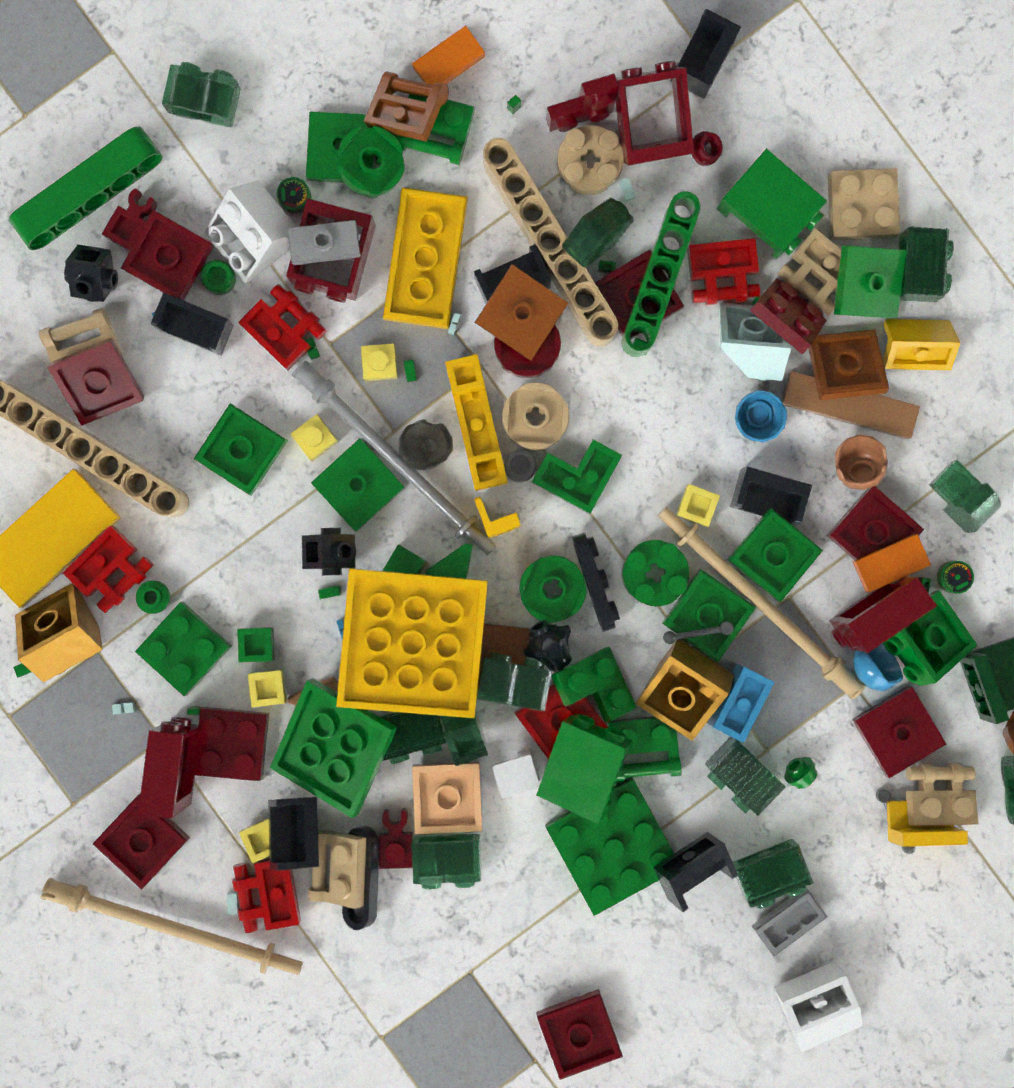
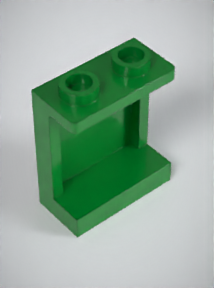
[716,148,827,260]
[536,714,633,824]

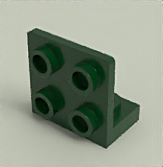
[960,637,1014,724]

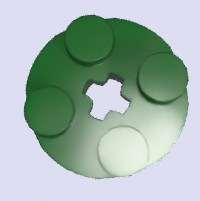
[336,126,405,198]
[621,540,689,607]
[519,556,586,623]

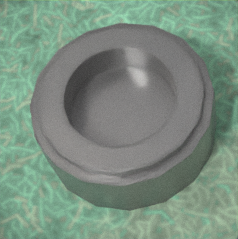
[504,449,537,483]

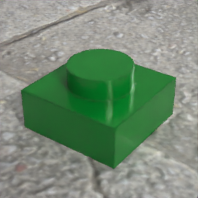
[237,627,275,663]

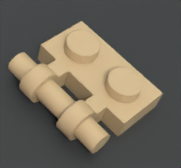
[777,228,842,316]
[906,763,979,825]

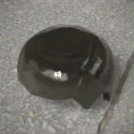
[398,419,453,471]

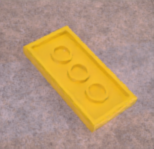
[383,187,468,330]
[0,469,121,608]

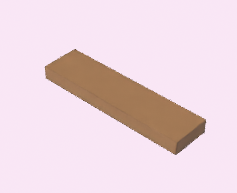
[781,371,920,439]

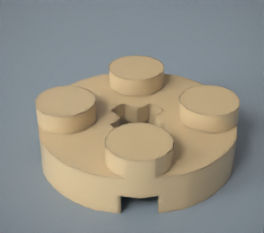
[557,125,624,195]
[502,382,569,450]

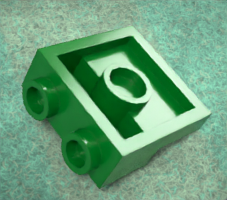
[883,590,977,686]

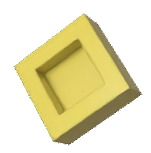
[361,343,398,381]
[291,414,338,462]
[676,484,720,527]
[248,669,287,708]
[239,818,269,863]

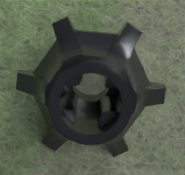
[522,620,572,672]

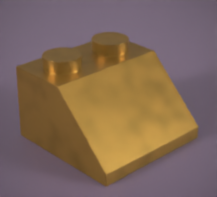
[15,583,103,682]
[635,639,734,741]

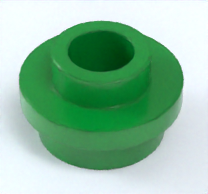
[136,580,171,614]
[784,757,818,789]

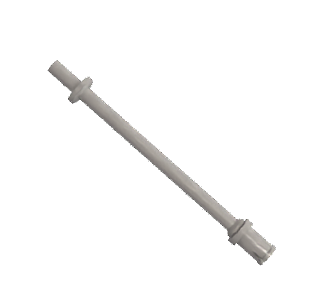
[292,361,496,556]

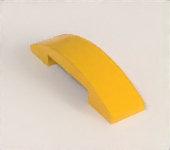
[445,354,508,491]

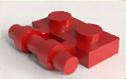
[687,238,760,305]
[238,284,327,371]
[63,526,154,613]
[232,858,301,933]

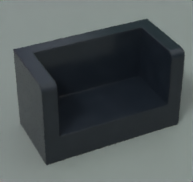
[670,9,741,99]
[474,244,552,304]
[151,292,234,356]
[730,466,812,525]
[268,797,319,871]
[653,832,738,912]

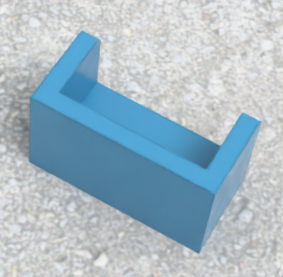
[707,663,775,743]

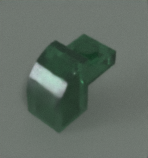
[929,460,1001,533]
[440,712,488,766]

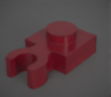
[102,188,157,251]
[378,808,414,869]

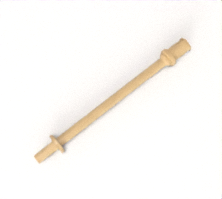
[658,506,866,699]
[41,878,303,975]

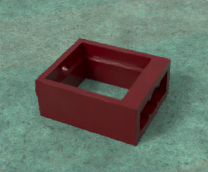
[615,61,694,166]
[286,198,376,303]
[829,577,937,653]
[138,717,198,819]

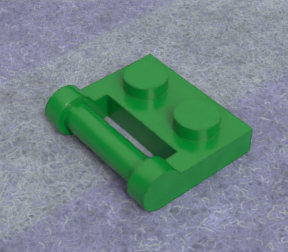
[396,94,475,165]
[608,716,682,782]

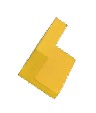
[883,319,960,370]
[474,496,521,539]
[887,800,968,847]

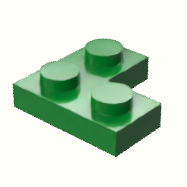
[531,439,622,514]
[551,646,637,723]

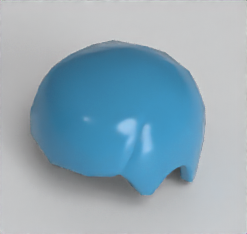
[735,390,787,442]
[853,643,903,691]

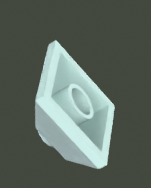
[718,302,791,381]

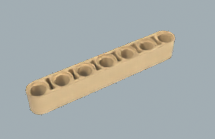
[483,138,618,347]
[0,380,189,517]

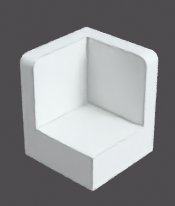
[492,749,540,799]

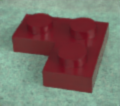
[546,73,619,132]

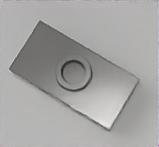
[287,220,361,265]
[752,887,828,957]

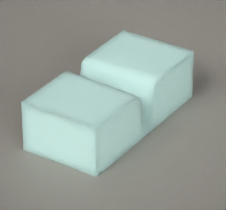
[619,177,635,202]
[448,313,461,336]
[112,702,136,715]
[227,892,239,915]

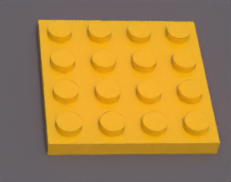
[336,568,488,718]

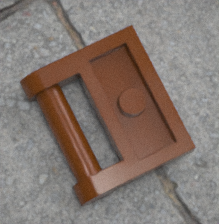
[364,71,449,142]

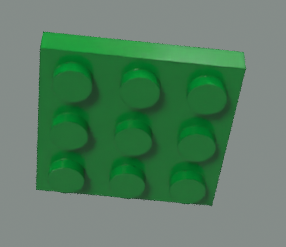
[270,678,397,819]
[545,777,674,916]

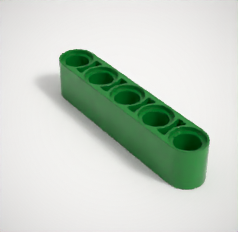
[8,126,163,250]
[621,191,701,357]

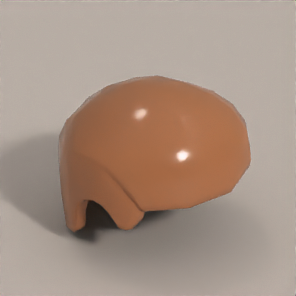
[835,435,888,490]

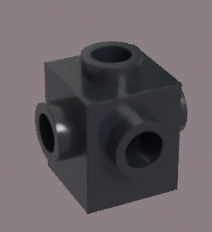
[64,244,118,302]
[302,528,356,576]

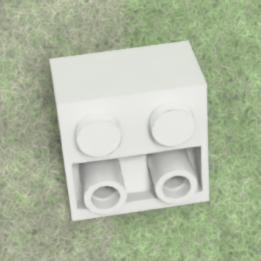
[204,180,296,283]
[773,961,863,1052]

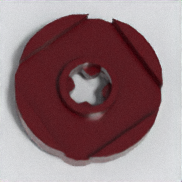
[494,325,561,378]

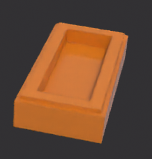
[412,25,485,85]
[852,534,931,592]

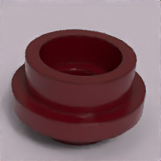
[692,131,723,166]

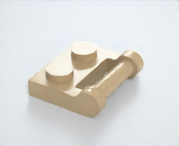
[39,308,124,362]
[308,830,366,909]

